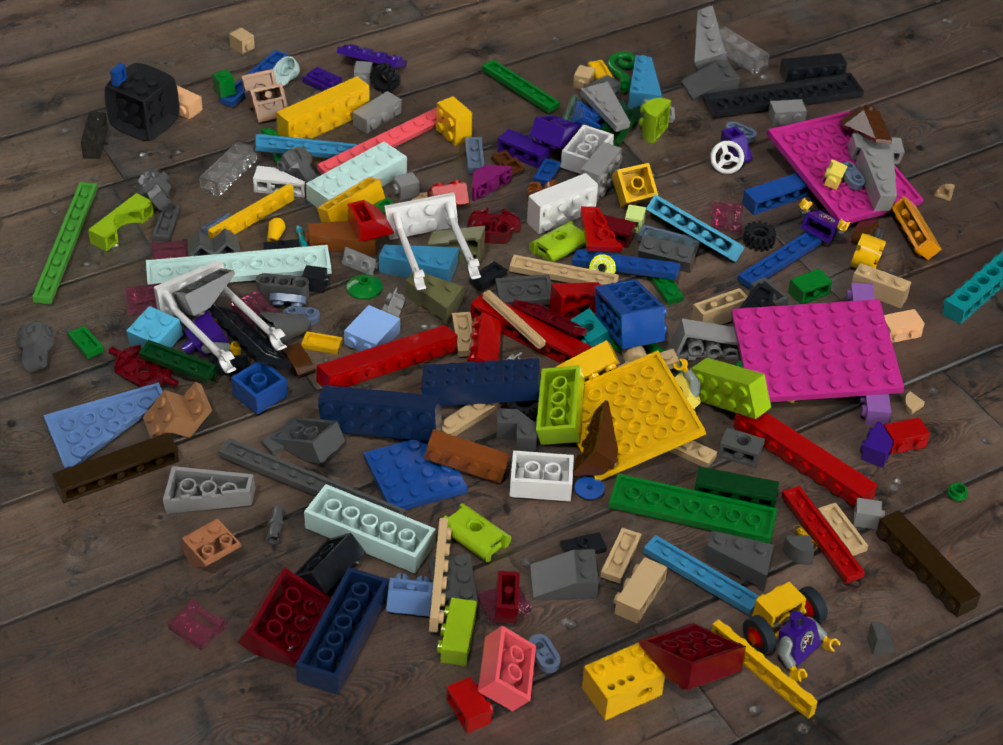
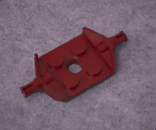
[108,344,179,388]

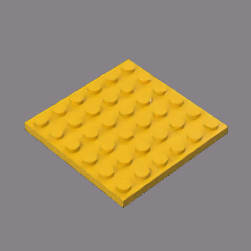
[575,350,706,480]

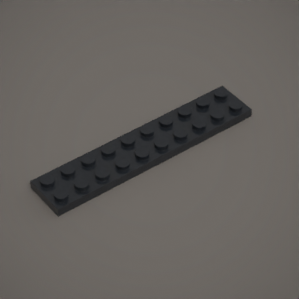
[702,73,864,118]

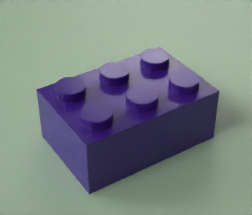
[529,115,582,149]

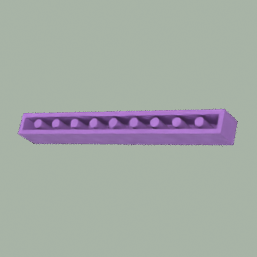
[846,282,891,426]

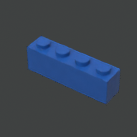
[742,173,811,215]

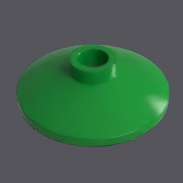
[346,274,383,300]

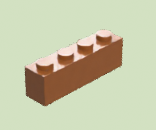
[424,429,510,484]

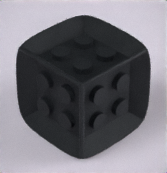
[105,63,179,141]

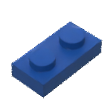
[533,158,561,186]

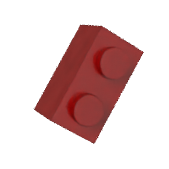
[884,417,930,454]
[446,677,493,733]

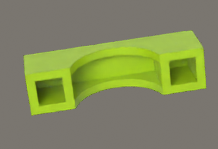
[88,193,154,252]

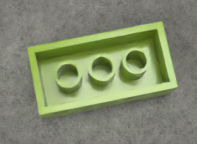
[691,358,771,419]
[536,365,585,445]

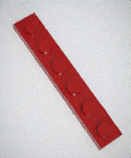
[781,485,865,584]

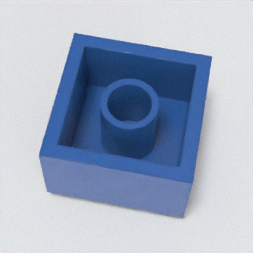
[231,361,288,414]

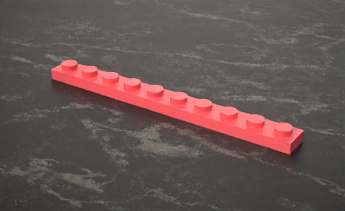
[316,107,437,174]

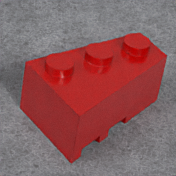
[549,282,600,320]

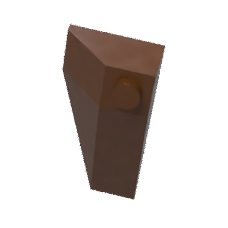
[839,104,892,144]
[573,400,618,476]

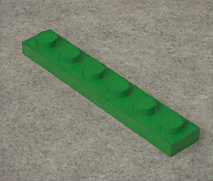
[482,59,560,114]

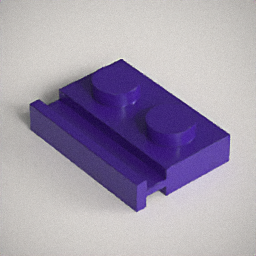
[302,67,342,91]

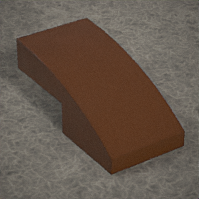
[491,150,525,176]
[851,220,879,241]
[281,342,316,379]

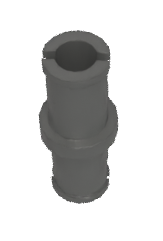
[266,505,285,545]

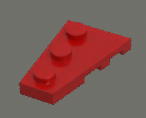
[580,206,623,252]

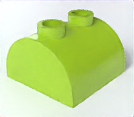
[639,98,671,144]

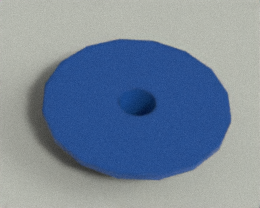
[574,476,605,500]

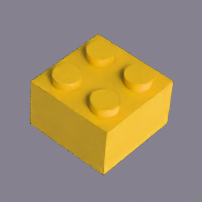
[436,96,472,146]
[611,163,658,208]

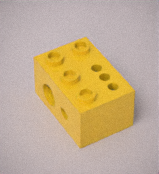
[582,642,665,720]

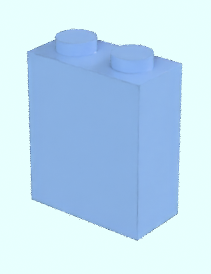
[344,305,400,351]

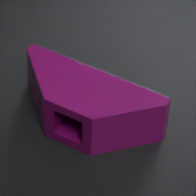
[472,165,512,202]

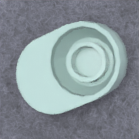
[273,56,300,87]

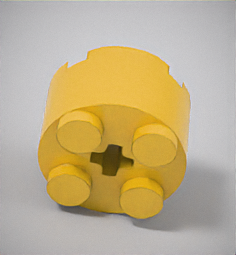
[850,233,886,269]

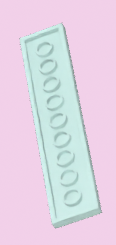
[146,245,332,290]

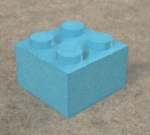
[126,306,183,349]

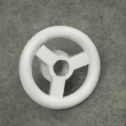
[710,141,744,174]

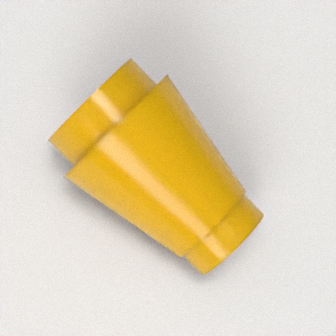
[267,218,286,242]

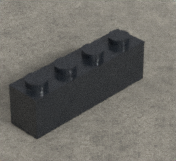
[779,53,847,82]

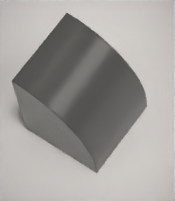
[783,535,814,565]
[867,622,895,655]

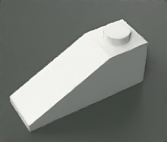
[253,166,306,198]

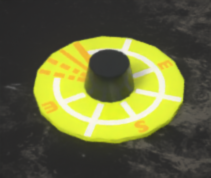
[589,254,616,274]

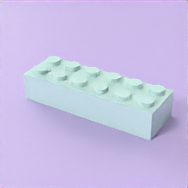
[306,141,407,207]
[304,484,435,574]

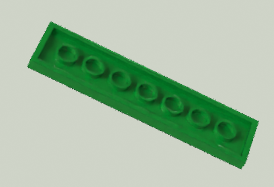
[608,473,778,544]

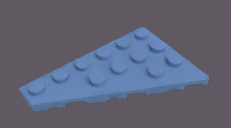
[43,383,163,469]

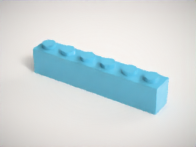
[646,194,745,262]

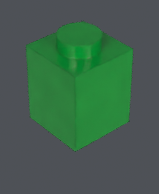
[212,69,236,98]

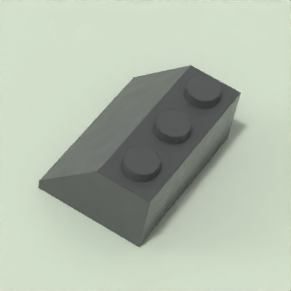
[638,229,700,273]

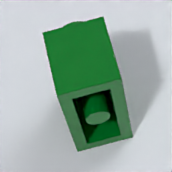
[788,268,832,304]

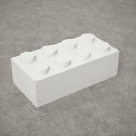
[527,173,598,234]

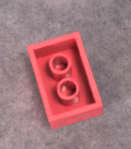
[478,626,536,711]

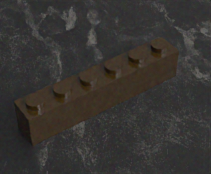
[52,433,179,504]
[876,510,981,617]

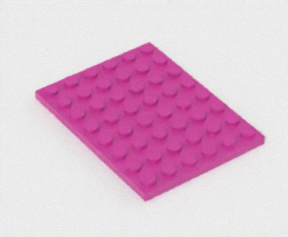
[766,111,924,223]
[731,299,904,402]

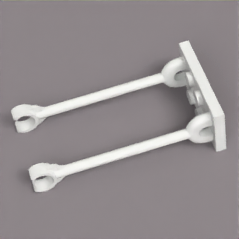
[384,192,481,290]
[153,260,287,373]

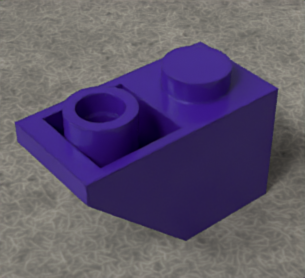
[720,126,753,163]
[860,421,893,468]

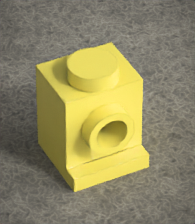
[824,160,848,190]

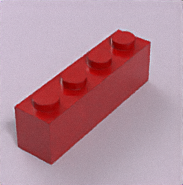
[467,311,502,362]

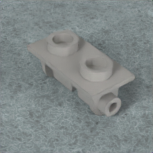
[342,247,379,275]
[381,287,405,317]

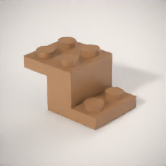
[241,69,288,123]
[143,382,212,438]

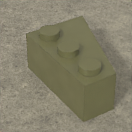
[427,226,485,267]
[406,272,463,325]

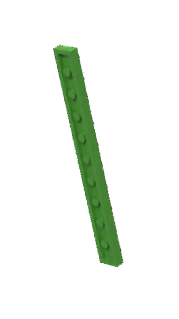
[32,182,98,304]

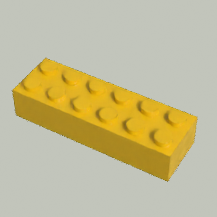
[276,76,369,139]

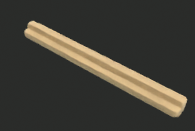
[483,290,546,349]

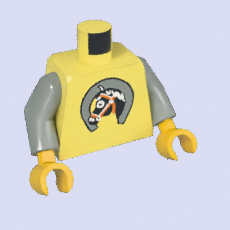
[673,358,701,413]

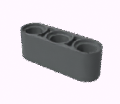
[256,273,310,300]

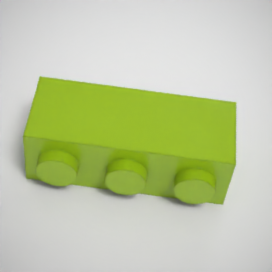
[437,598,477,666]

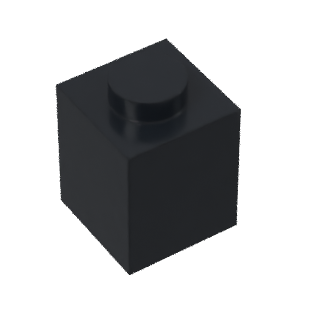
[302,265,330,293]

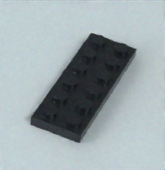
[208,303,293,371]

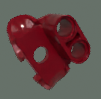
[467,207,521,244]

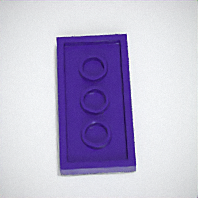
[336,44,407,68]

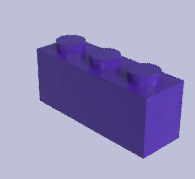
[497,129,551,169]

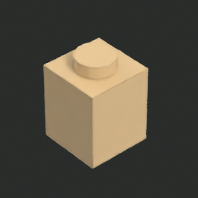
[229,28,255,55]
[573,65,595,90]

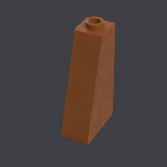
[305,221,376,256]

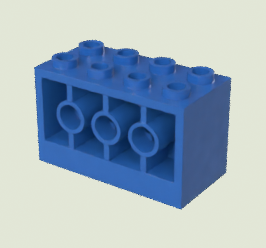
[594,279,667,349]

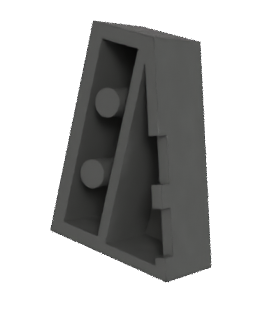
[705,531,774,592]

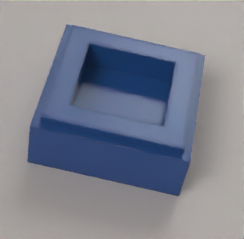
[110,63,127,87]

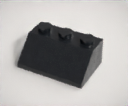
[294,533,366,595]

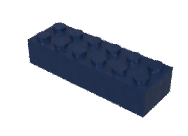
[421,358,541,406]
[318,385,442,441]
[296,567,389,694]

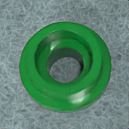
[947,482,968,501]

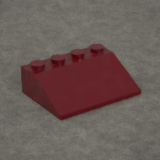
[237,567,332,668]
[639,623,746,690]

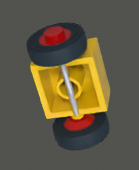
[743,582,828,655]

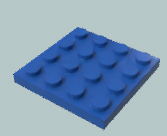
[363,440,468,510]

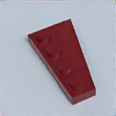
[512,299,588,337]

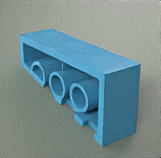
[628,55,662,108]
[379,245,459,282]

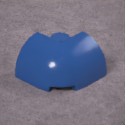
[570,101,605,130]

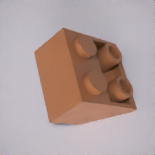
[182,518,241,567]

